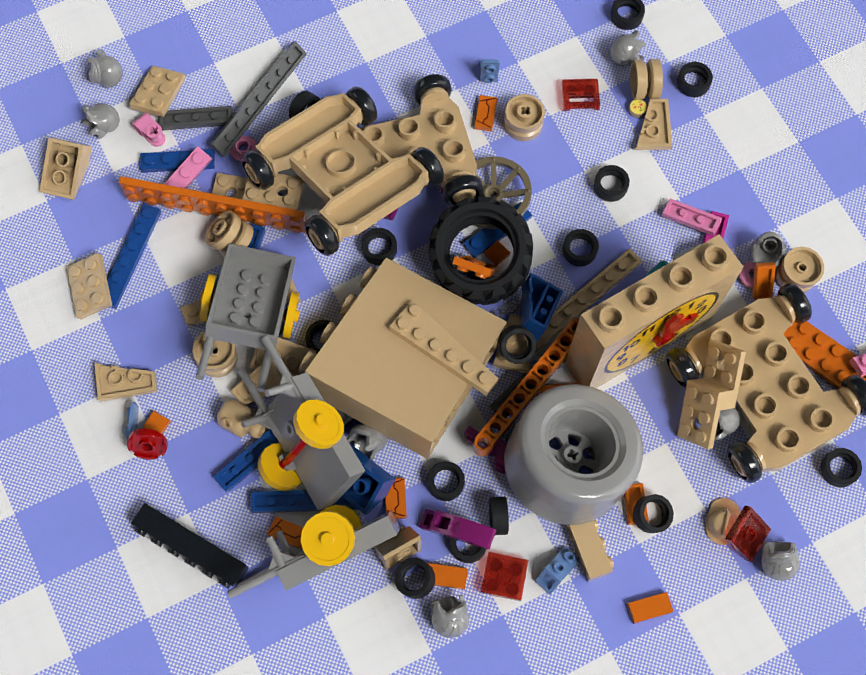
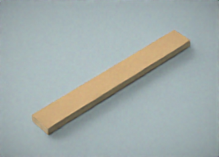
[535,248,642,353]

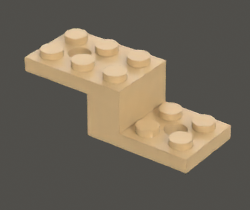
[212,173,305,210]
[677,340,746,449]

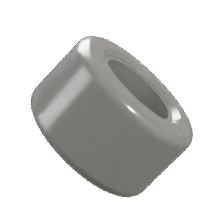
[504,384,643,525]

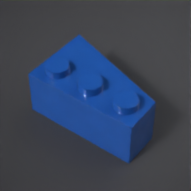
[521,273,564,342]

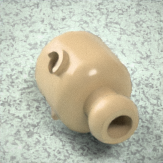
[217,400,266,439]

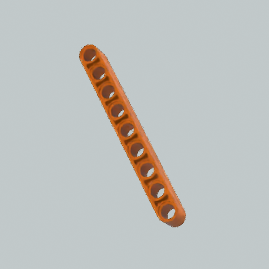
[473,318,579,457]

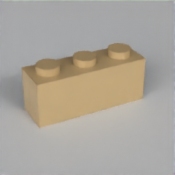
[566,520,614,582]

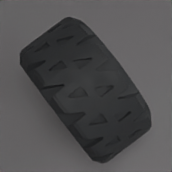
[428,196,533,305]

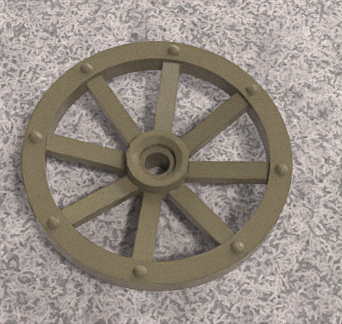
[475,157,532,229]

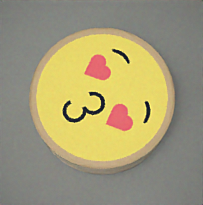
[629,99,647,118]

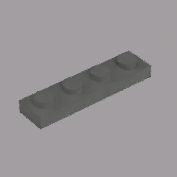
[159,106,233,131]

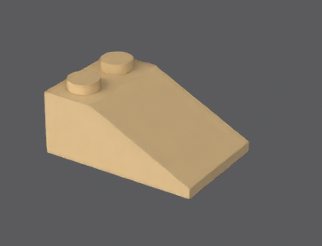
[39,137,92,200]
[374,526,422,571]

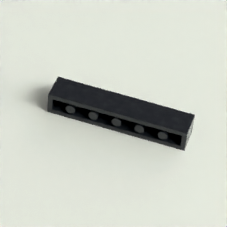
[131,503,249,589]

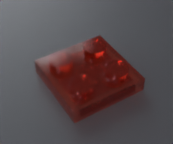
[725,505,771,562]
[481,552,529,602]

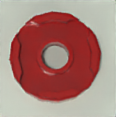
[127,428,168,460]

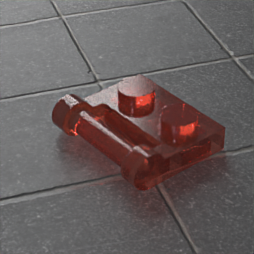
[562,79,600,111]

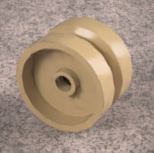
[630,58,663,100]
[504,94,545,141]
[205,210,254,256]
[775,246,824,293]
[192,331,238,378]

